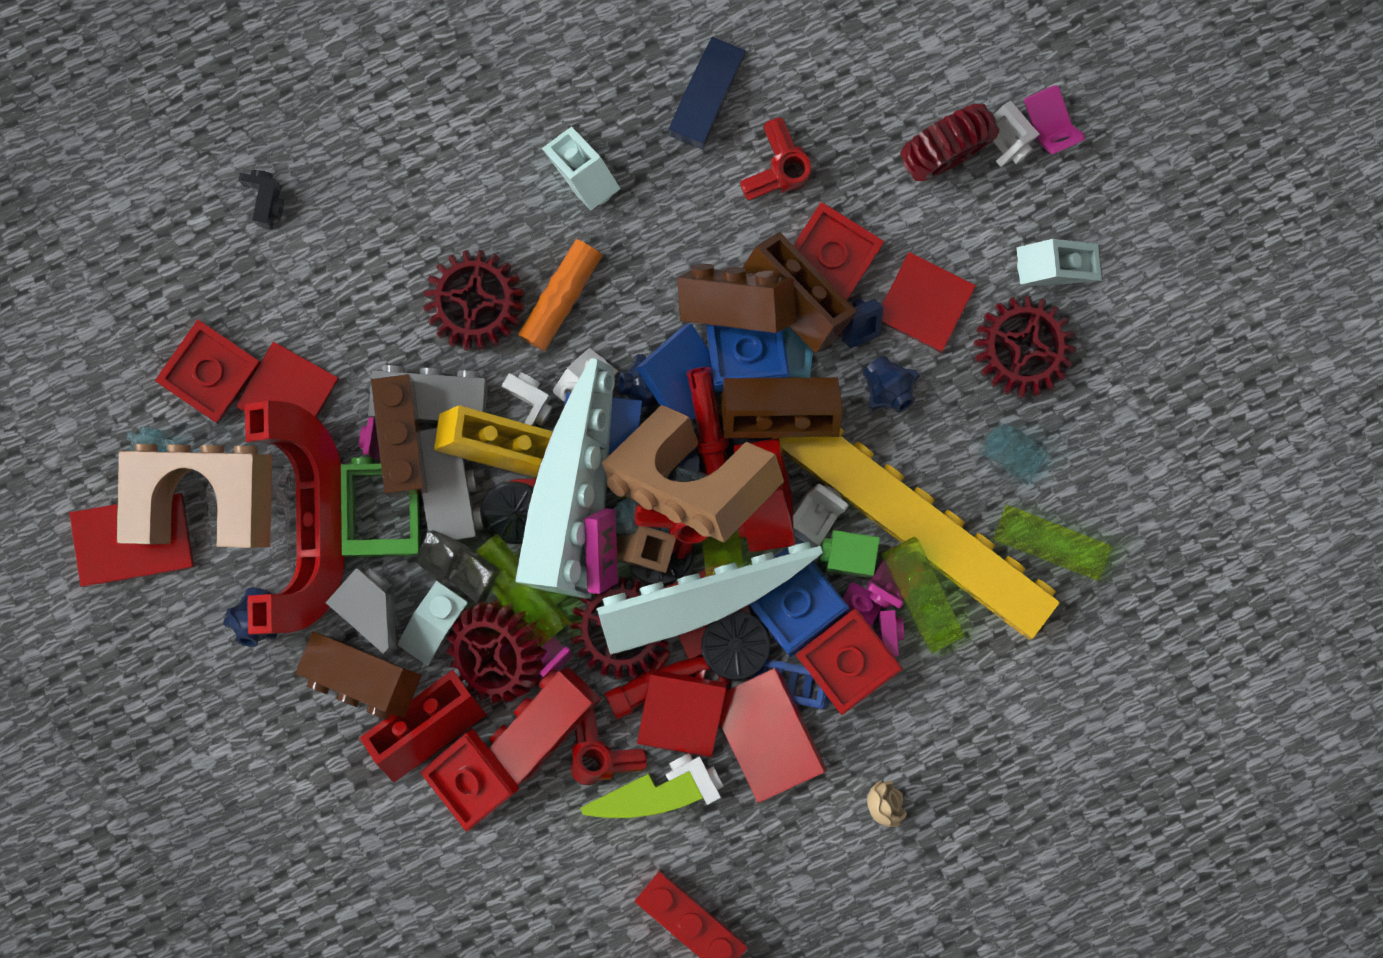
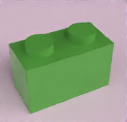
[819,530,880,579]

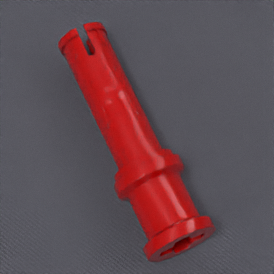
[687,367,730,478]

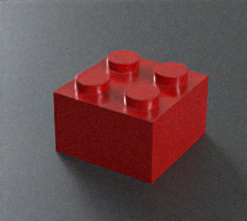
[734,438,795,552]

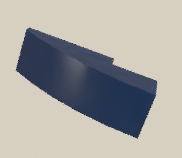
[668,37,746,150]

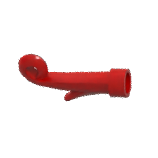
[604,649,729,720]

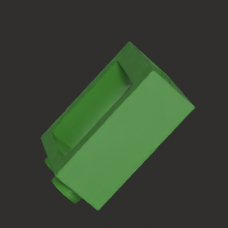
[341,457,422,558]

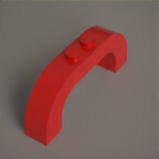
[245,400,344,634]

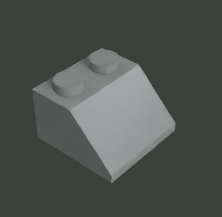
[326,568,397,655]

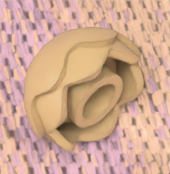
[867,780,907,827]

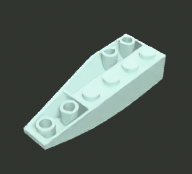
[515,358,615,599]
[597,541,823,655]

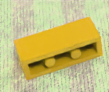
[434,405,553,478]

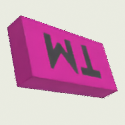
[585,508,618,594]

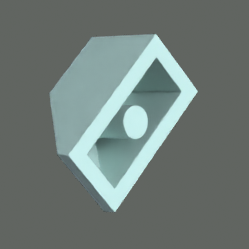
[542,127,621,211]
[1017,239,1102,286]
[397,581,471,666]

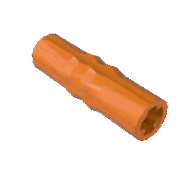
[518,239,603,352]

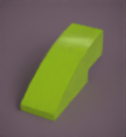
[580,771,703,818]

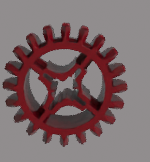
[900,103,1000,181]
[423,250,525,351]
[973,296,1076,398]
[569,576,669,679]
[445,600,547,704]

